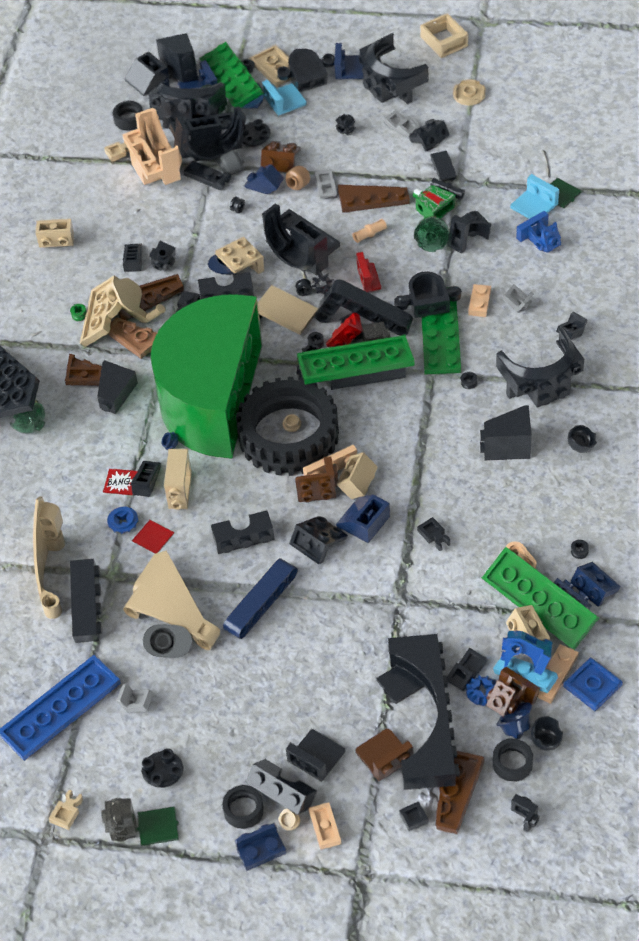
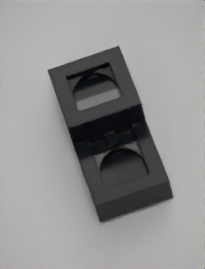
[430,150,457,182]
[447,647,488,691]

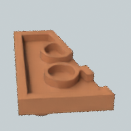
[108,318,157,359]

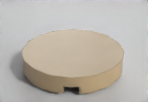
[453,79,486,106]

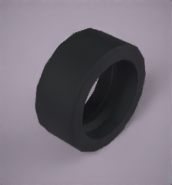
[112,101,143,131]
[492,738,533,782]
[222,785,264,829]

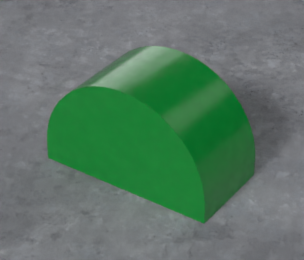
[151,295,263,459]

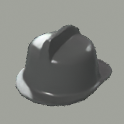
[143,624,192,658]

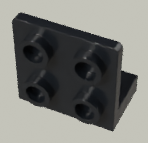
[289,516,348,564]
[285,729,346,782]

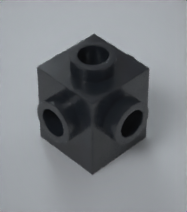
[149,240,176,272]

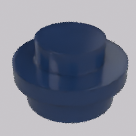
[161,432,178,450]

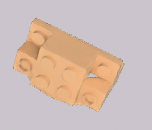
[122,108,182,185]

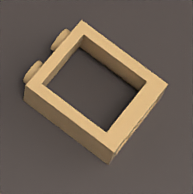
[420,13,468,58]
[164,449,192,510]

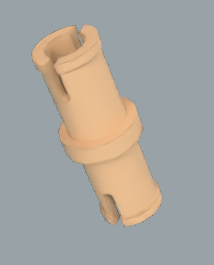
[352,219,387,243]

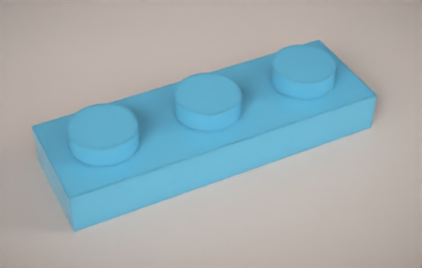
[493,657,558,693]

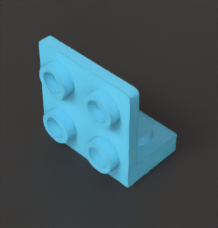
[262,80,306,116]
[510,174,559,219]

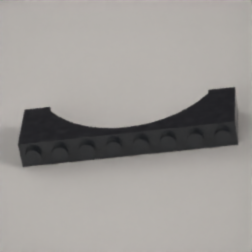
[388,634,460,790]

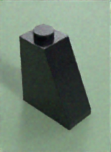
[97,360,138,414]

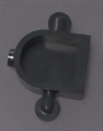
[277,48,335,92]
[394,271,461,318]

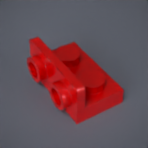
[356,252,381,292]
[326,312,362,348]

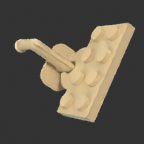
[80,275,166,347]

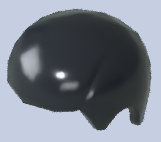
[567,425,597,453]
[531,716,563,751]

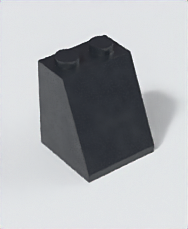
[156,33,198,83]
[480,405,532,461]

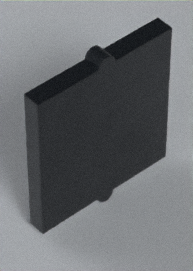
[376,666,425,704]

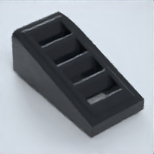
[123,243,142,272]
[131,461,161,497]

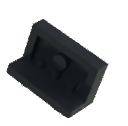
[409,119,450,151]

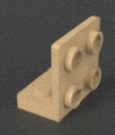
[215,236,264,274]

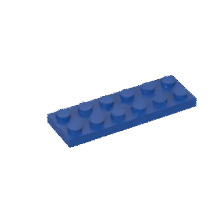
[0,655,121,761]

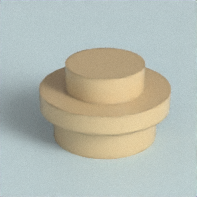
[283,414,301,432]
[279,809,300,831]

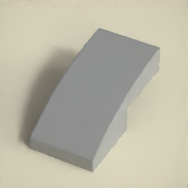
[384,110,420,137]
[315,170,337,199]

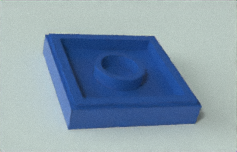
[563,657,623,711]

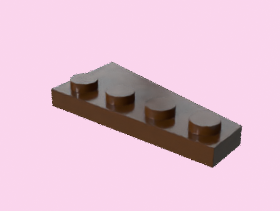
[337,184,410,213]
[118,274,184,321]
[435,751,485,834]

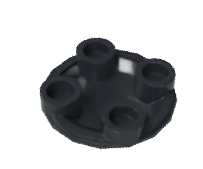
[243,119,271,146]
[141,748,184,788]

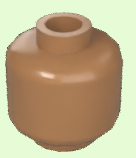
[285,165,310,191]

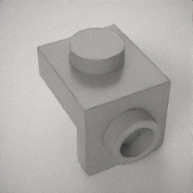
[502,284,534,312]
[117,684,154,712]

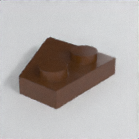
[65,354,102,385]

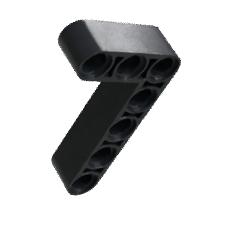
[315,279,413,336]

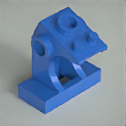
[516,211,561,253]
[501,631,553,675]

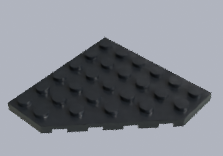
[0,346,40,418]

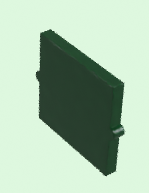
[550,178,581,208]
[137,806,179,846]

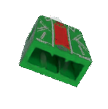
[413,185,455,225]

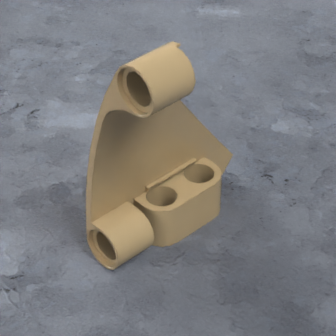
[33,496,65,619]
[123,550,220,650]

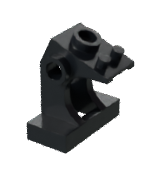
[448,211,492,254]

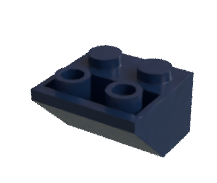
[336,494,390,543]

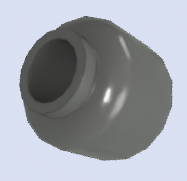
[219,150,245,175]

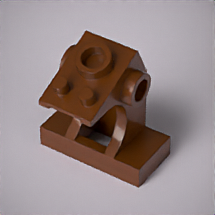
[486,667,540,716]

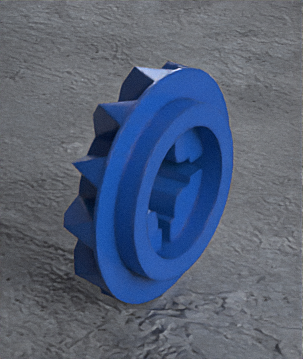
[107,507,139,534]
[466,675,496,706]

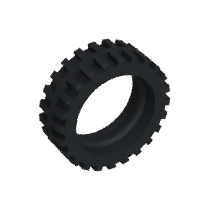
[236,377,339,476]

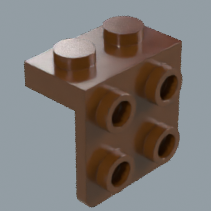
[260,141,301,172]
[295,456,338,503]
[356,728,413,782]

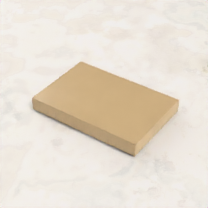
[249,45,290,87]
[258,285,317,335]

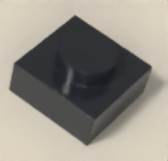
[399,801,429,831]

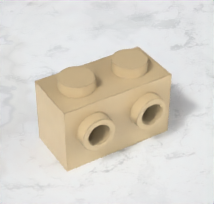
[36,219,74,248]
[337,452,378,499]
[506,605,550,656]

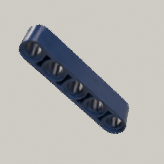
[223,558,298,639]

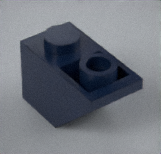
[244,164,284,195]

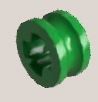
[70,304,87,321]

